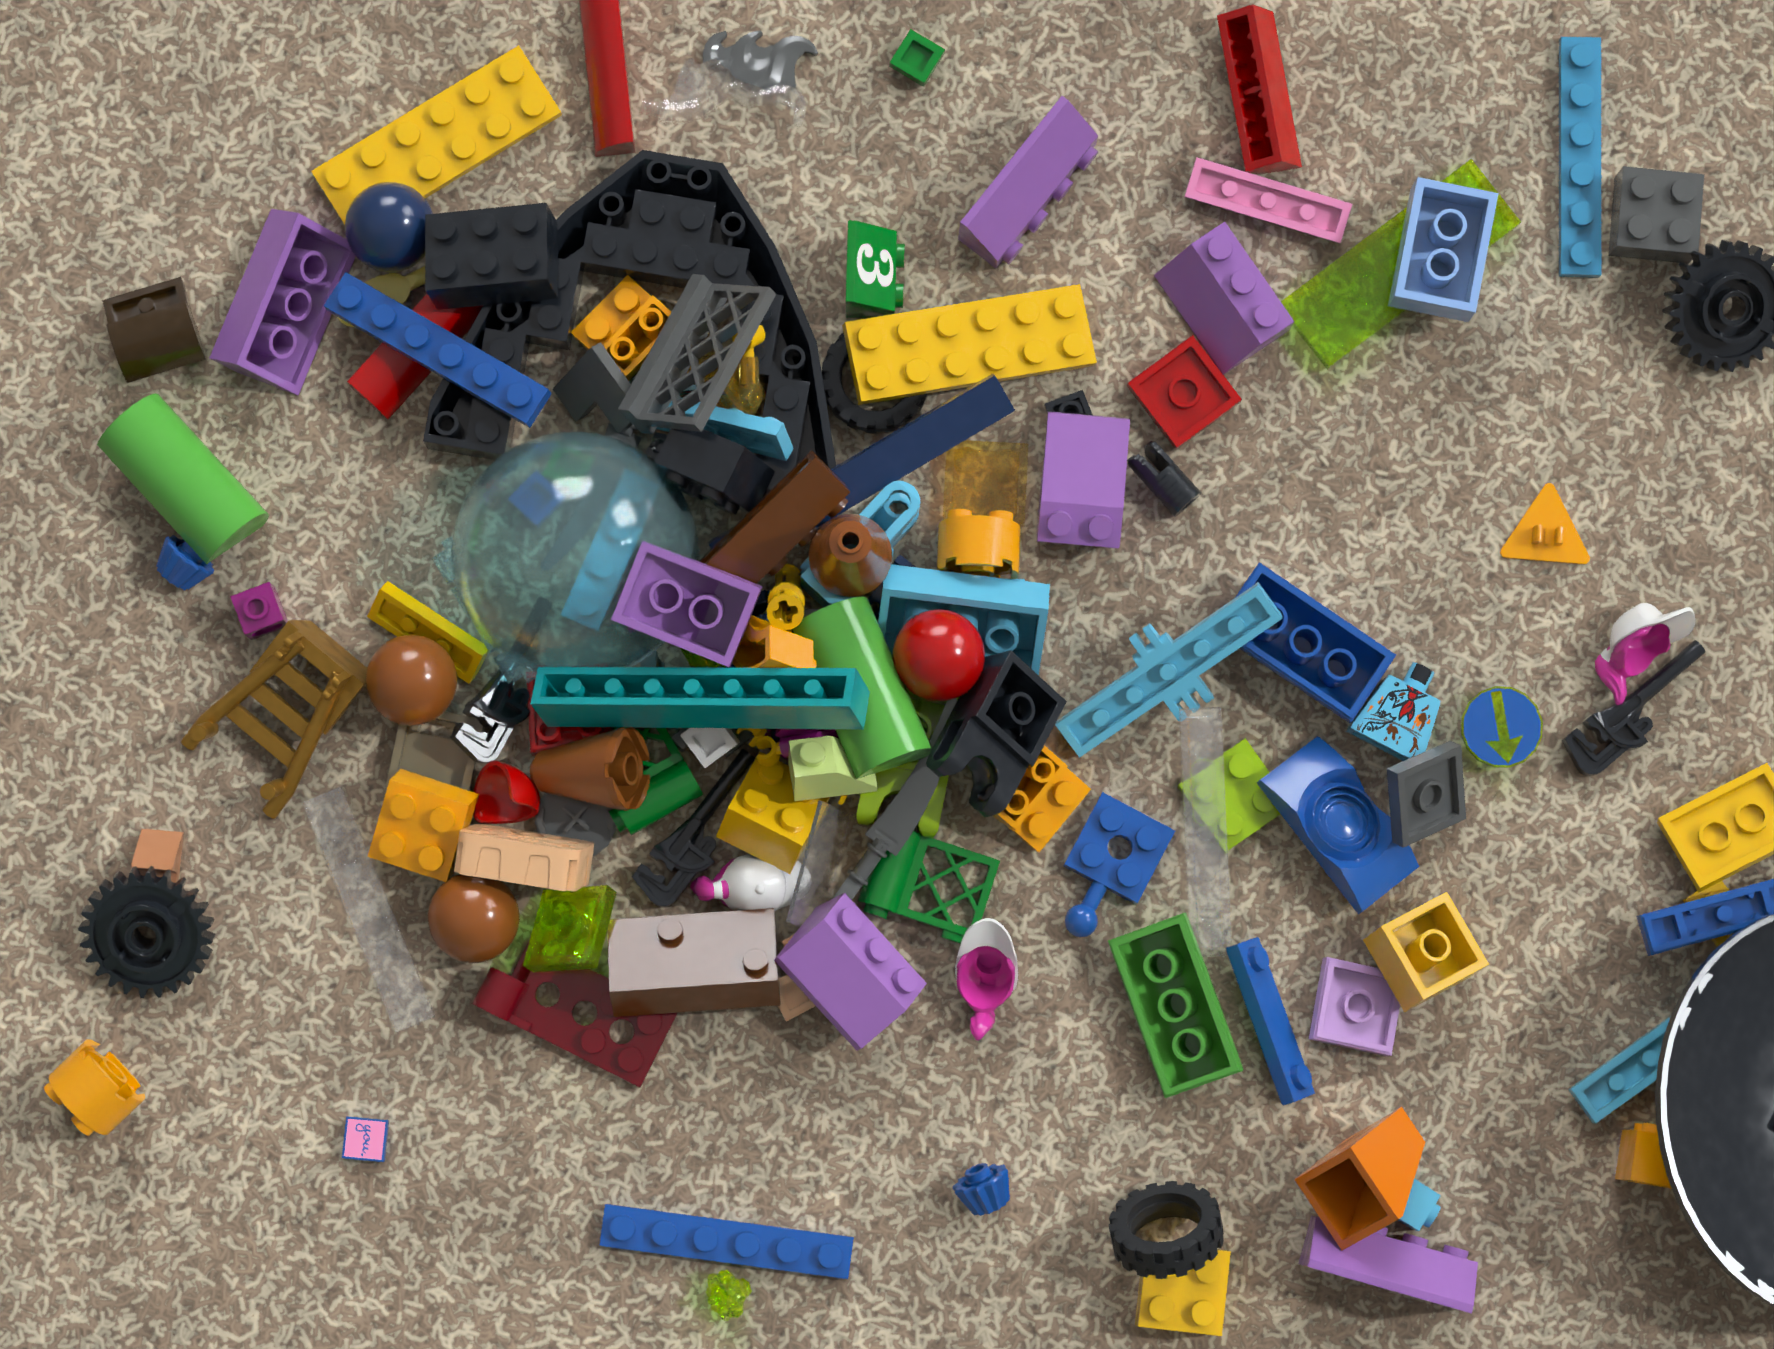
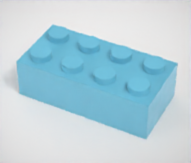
[878,564,1050,675]

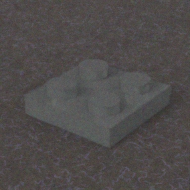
[1387,741,1466,848]

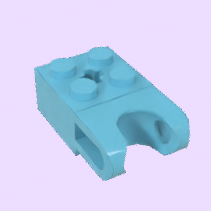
[800,481,920,608]

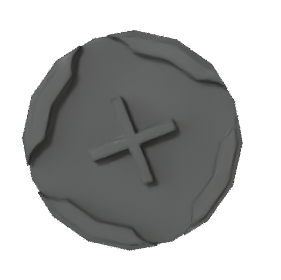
[535,793,617,856]

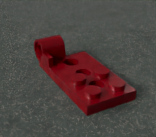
[472,939,678,1088]

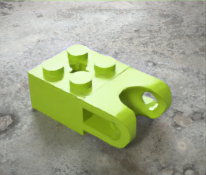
[856,688,960,838]

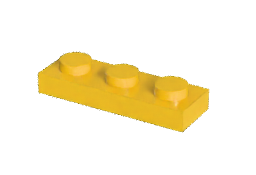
[367,581,490,684]

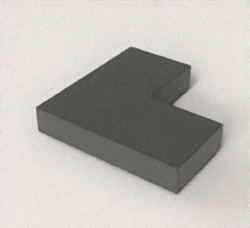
[553,343,633,434]

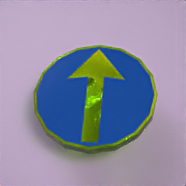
[1461,686,1543,768]

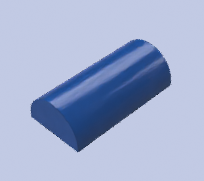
[1235,562,1396,723]

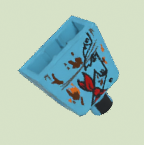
[1346,662,1441,761]

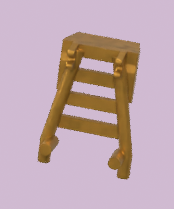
[181,620,367,819]

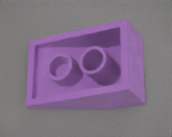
[1036,412,1130,548]
[611,541,763,667]

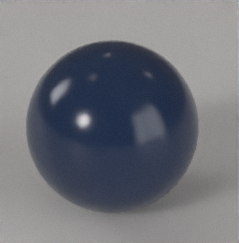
[345,182,433,272]

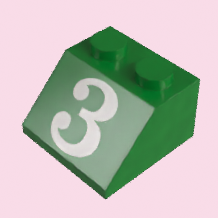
[846,220,905,318]

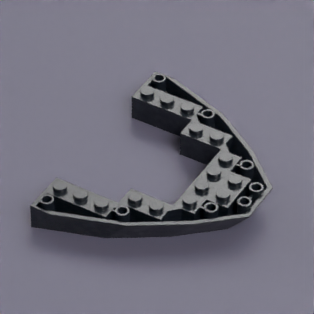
[423,150,836,498]

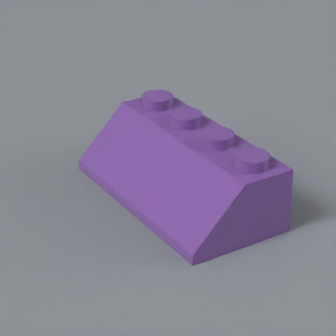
[958,96,1098,269]
[209,209,355,395]
[1298,1216,1478,1313]

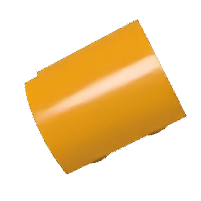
[571,275,671,381]
[993,745,1091,853]

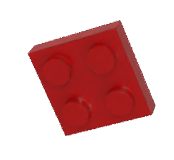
[1127,335,1242,450]

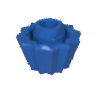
[156,535,214,590]
[952,1163,1010,1216]

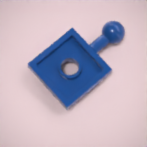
[1063,792,1175,937]

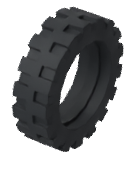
[822,333,928,434]
[1109,1181,1224,1279]

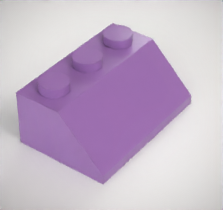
[1154,222,1295,375]
[774,893,927,1051]

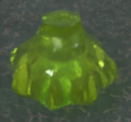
[705,1270,752,1321]

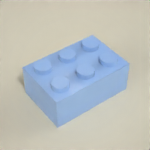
[1388,177,1498,322]

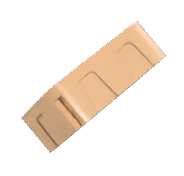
[454,824,594,892]

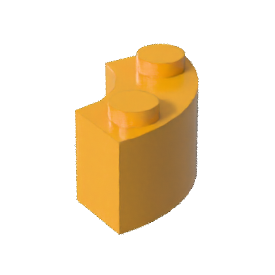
[732,615,816,668]

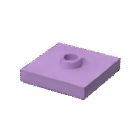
[1309,957,1400,1056]

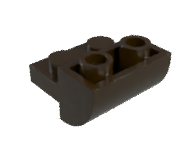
[102,277,206,383]

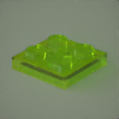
[523,885,617,972]

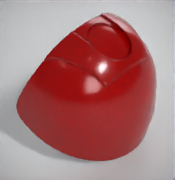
[473,761,540,824]

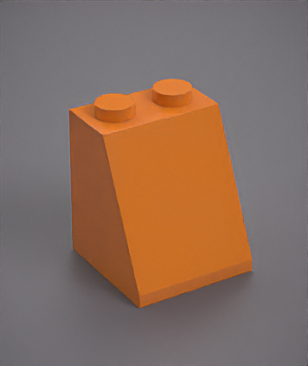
[1294,1107,1425,1250]

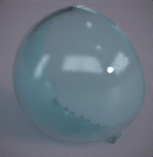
[432,431,700,684]

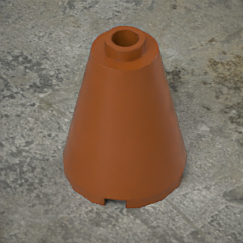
[809,514,892,597]
[530,727,650,811]

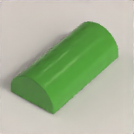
[97,394,269,564]
[792,597,932,779]
[1108,912,1244,1098]

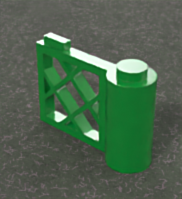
[608,727,704,836]
[858,831,1000,944]

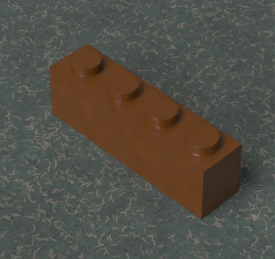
[699,451,850,584]

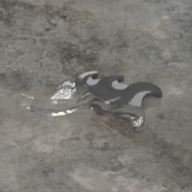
[640,31,818,129]

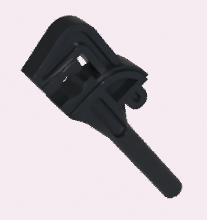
[450,597,553,763]
[1562,640,1706,776]
[632,749,755,908]

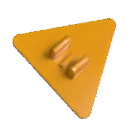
[1500,483,1590,564]

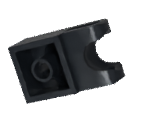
[926,650,1067,817]

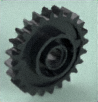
[1662,240,1774,372]
[78,866,216,998]

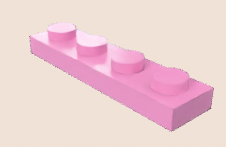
[1184,157,1352,244]

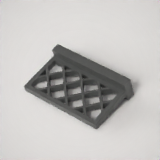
[618,274,776,434]

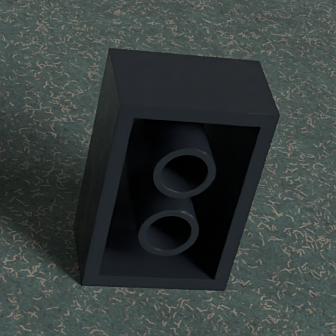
[425,203,558,310]

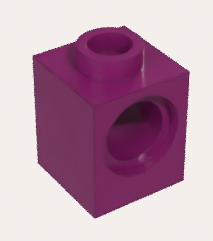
[230,582,288,640]

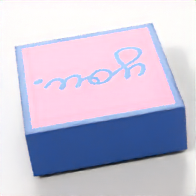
[342,1116,389,1162]

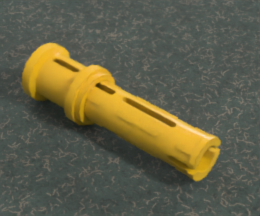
[767,564,805,630]

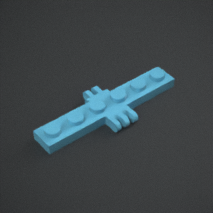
[1055,582,1282,758]

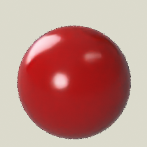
[893,609,985,701]

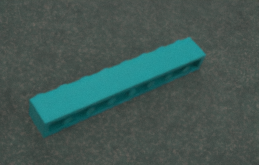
[530,667,870,730]

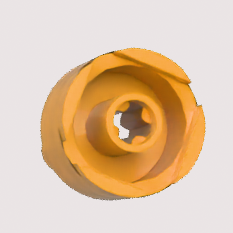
[937,509,1020,579]
[44,1039,145,1136]

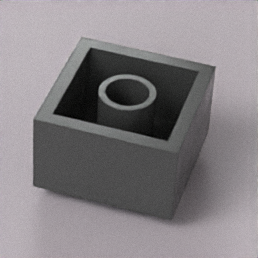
[1608,166,1705,264]

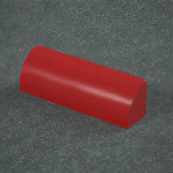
[579,0,636,157]
[1217,4,1302,174]
[347,294,483,420]

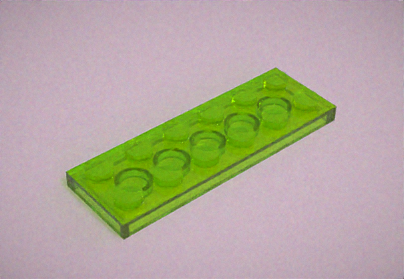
[1281,159,1521,370]

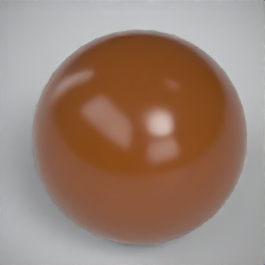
[366,635,457,726]
[428,874,520,963]

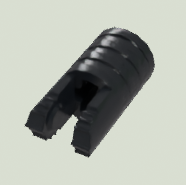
[1127,441,1202,517]

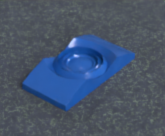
[1257,736,1419,914]

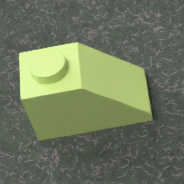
[788,736,878,801]

